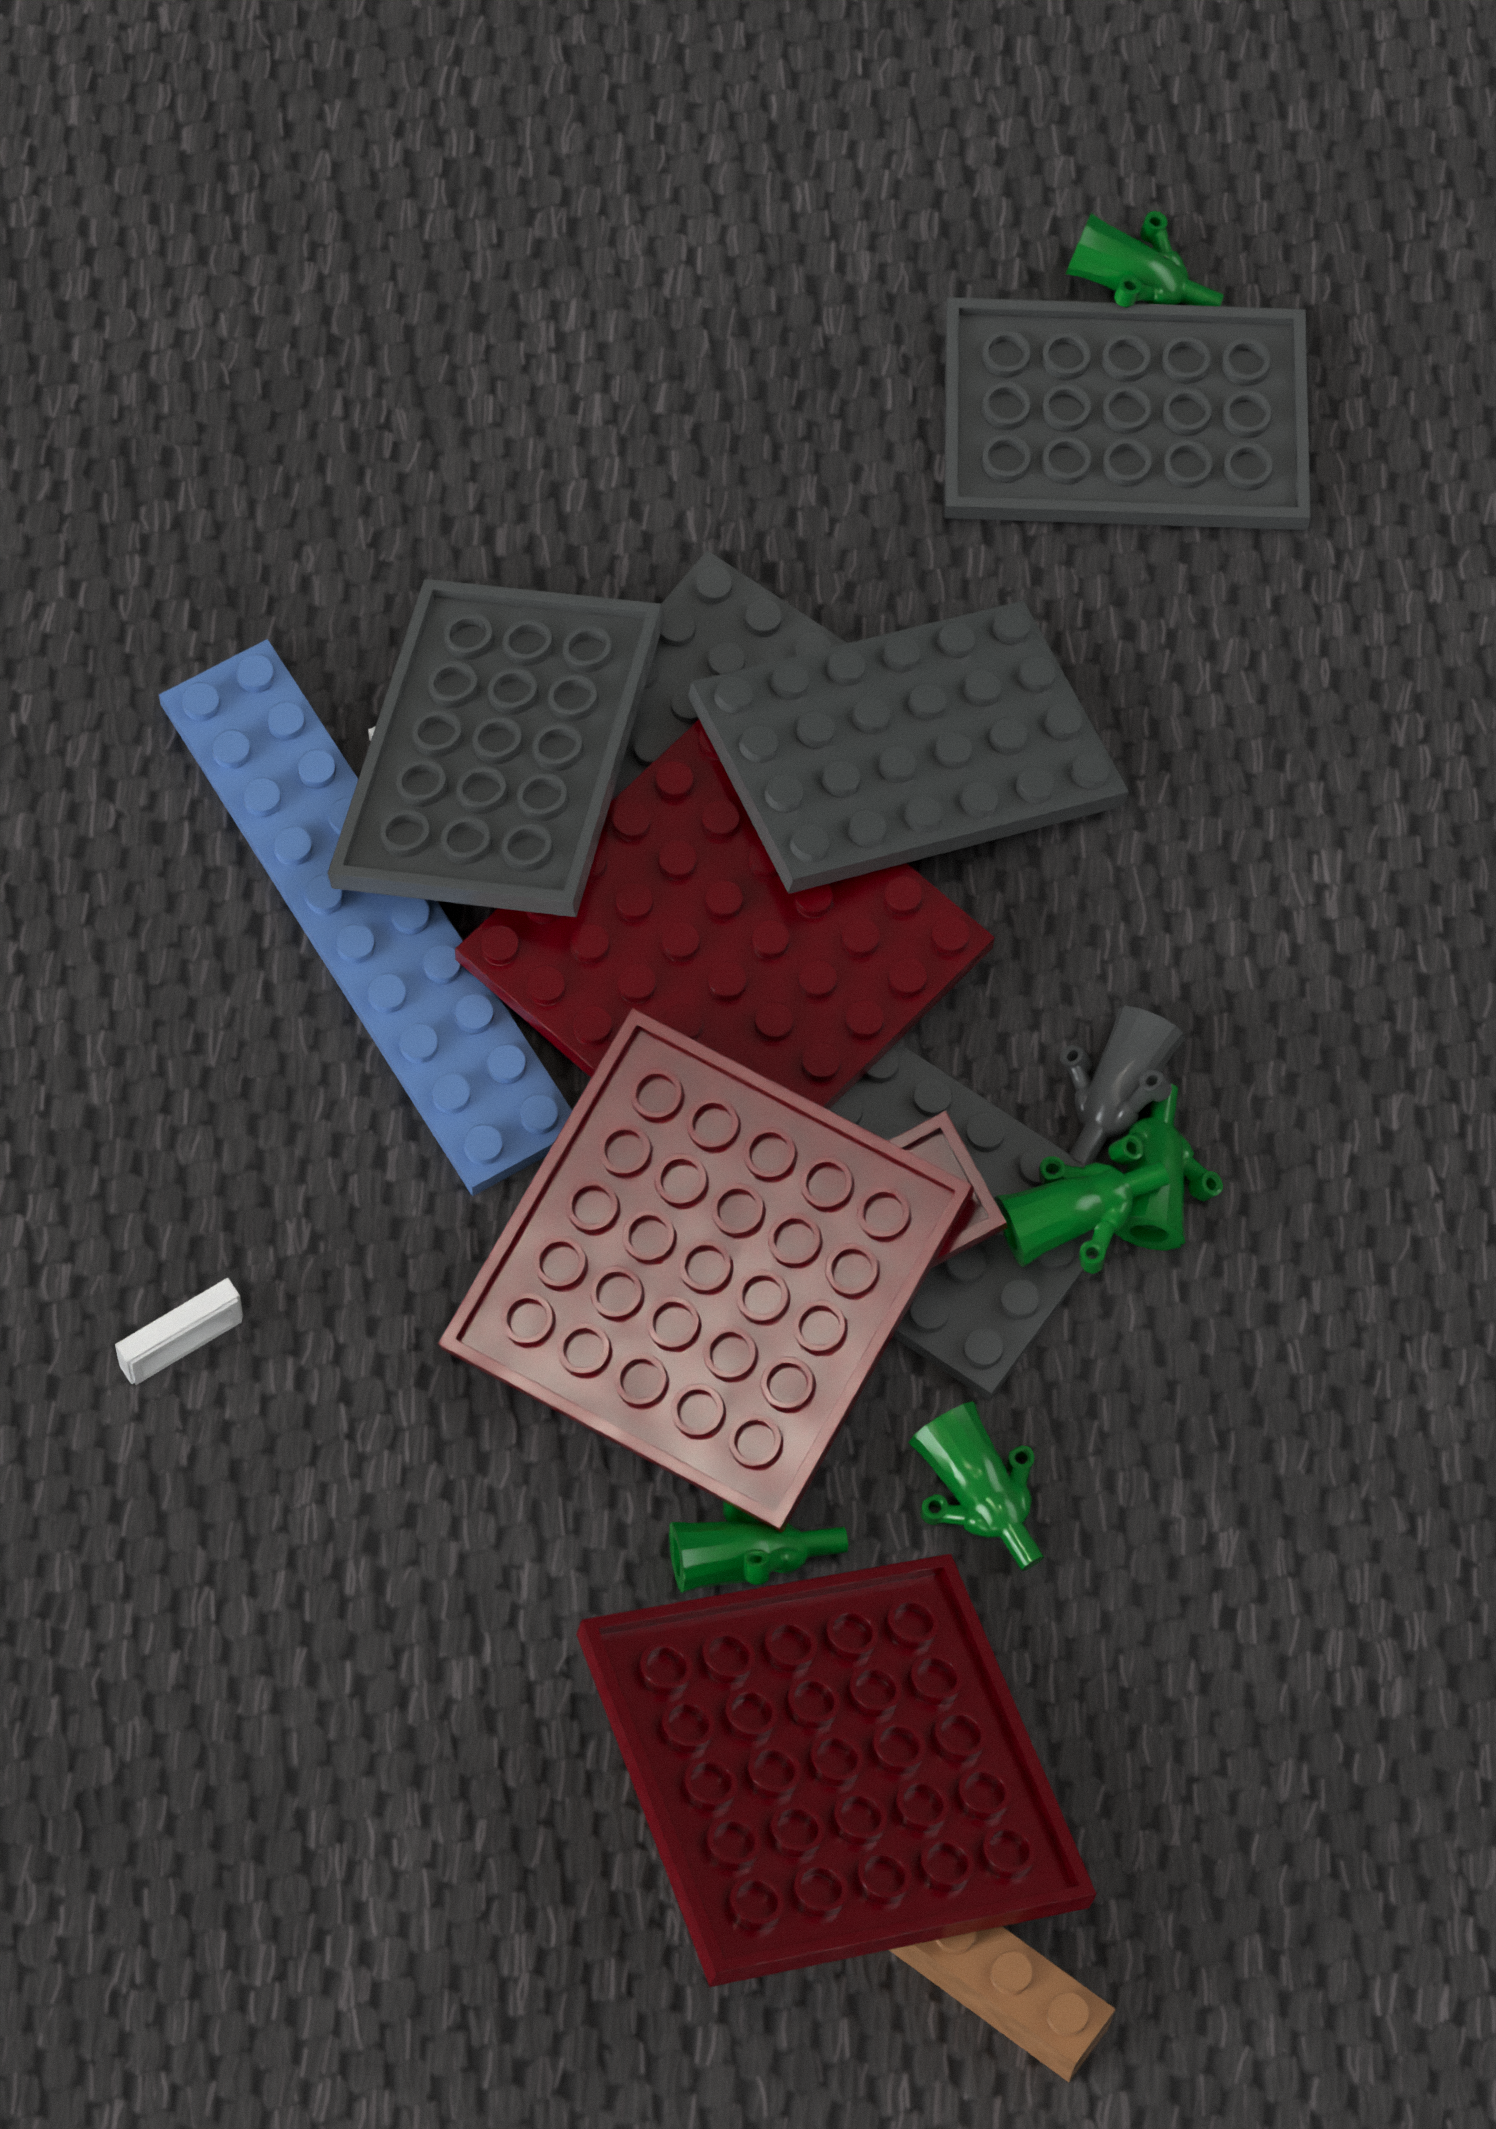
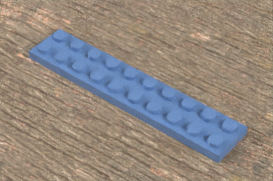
[159,639,572,1197]

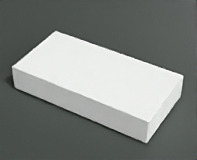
[115,1277,243,1385]

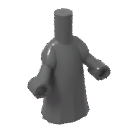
[1060,1005,1186,1165]

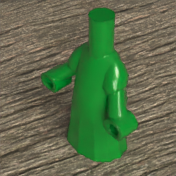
[1065,211,1224,307]
[1108,1083,1223,1251]
[994,1156,1170,1274]
[908,1401,1044,1571]
[669,1502,848,1593]

